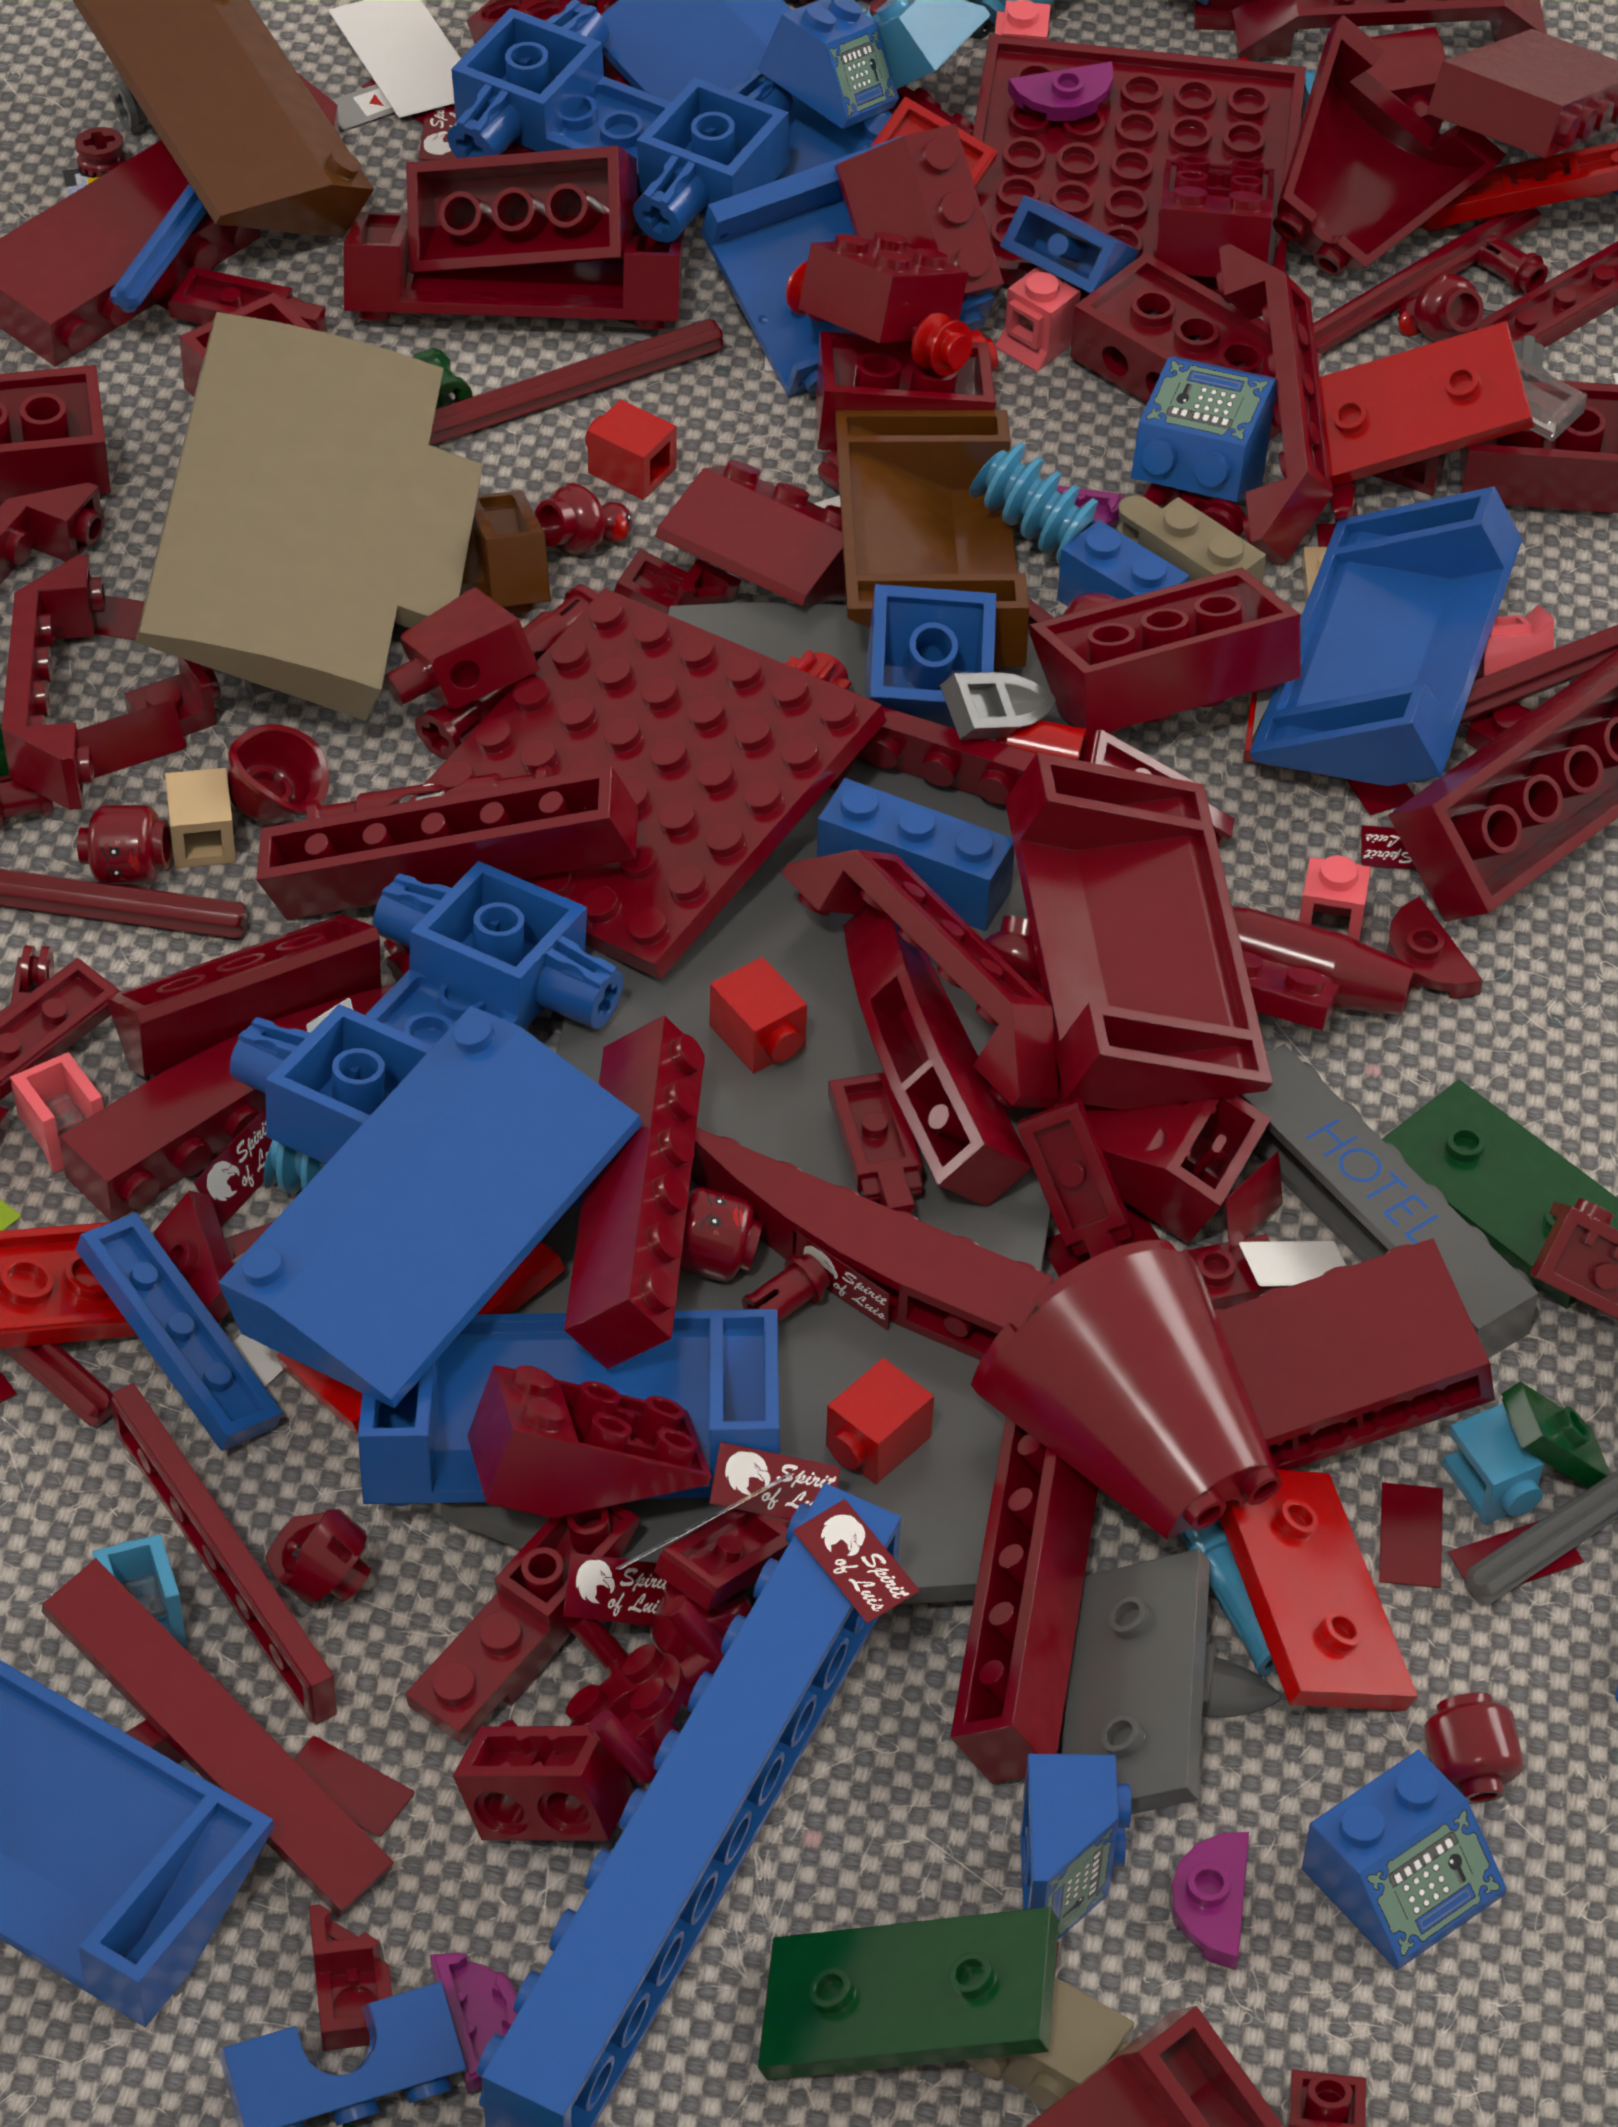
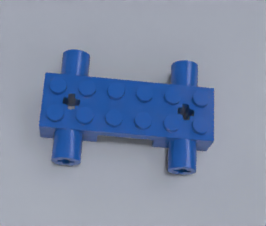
[447,0,794,243]
[229,861,624,1164]

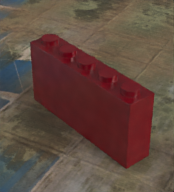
[1427,29,1618,158]
[0,140,261,367]
[1215,1238,1495,1470]

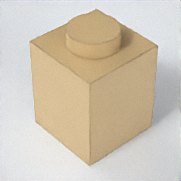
[165,768,236,869]

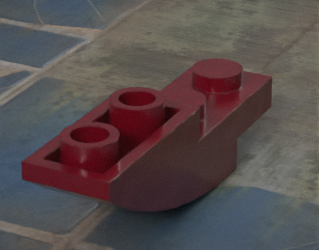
[405,1504,639,1745]

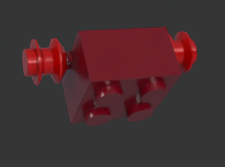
[786,232,972,376]

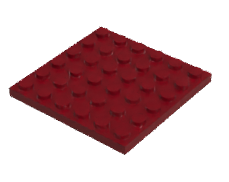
[973,35,1306,296]
[408,588,887,980]

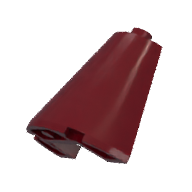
[1273,15,1506,276]
[971,1240,1282,1539]

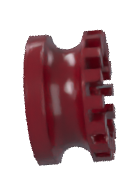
[75,127,126,177]

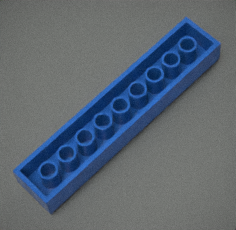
[477,1483,901,2127]

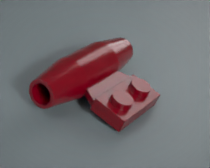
[1232,906,1416,1030]

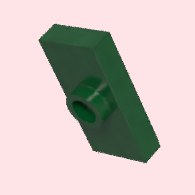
[1501,1381,1611,1489]

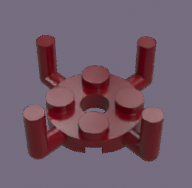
[499,1595,725,1784]

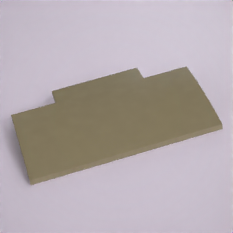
[135,312,483,721]

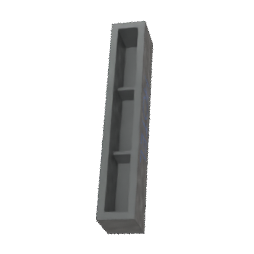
[1237,1044,1539,1359]

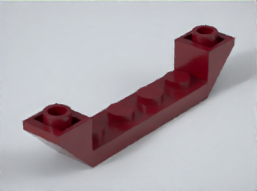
[1231,0,1547,59]
[1216,244,1333,566]
[0,482,105,585]
[2,554,106,810]
[829,706,1036,804]
[782,850,1059,1110]

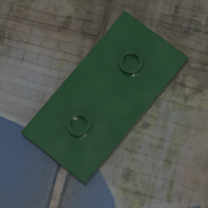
[1382,1079,1618,1309]
[758,1907,1059,2081]

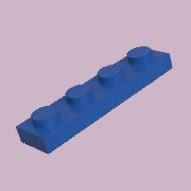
[75,1213,283,1451]

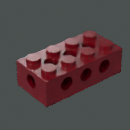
[1070,252,1321,441]

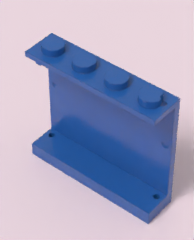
[701,135,995,398]

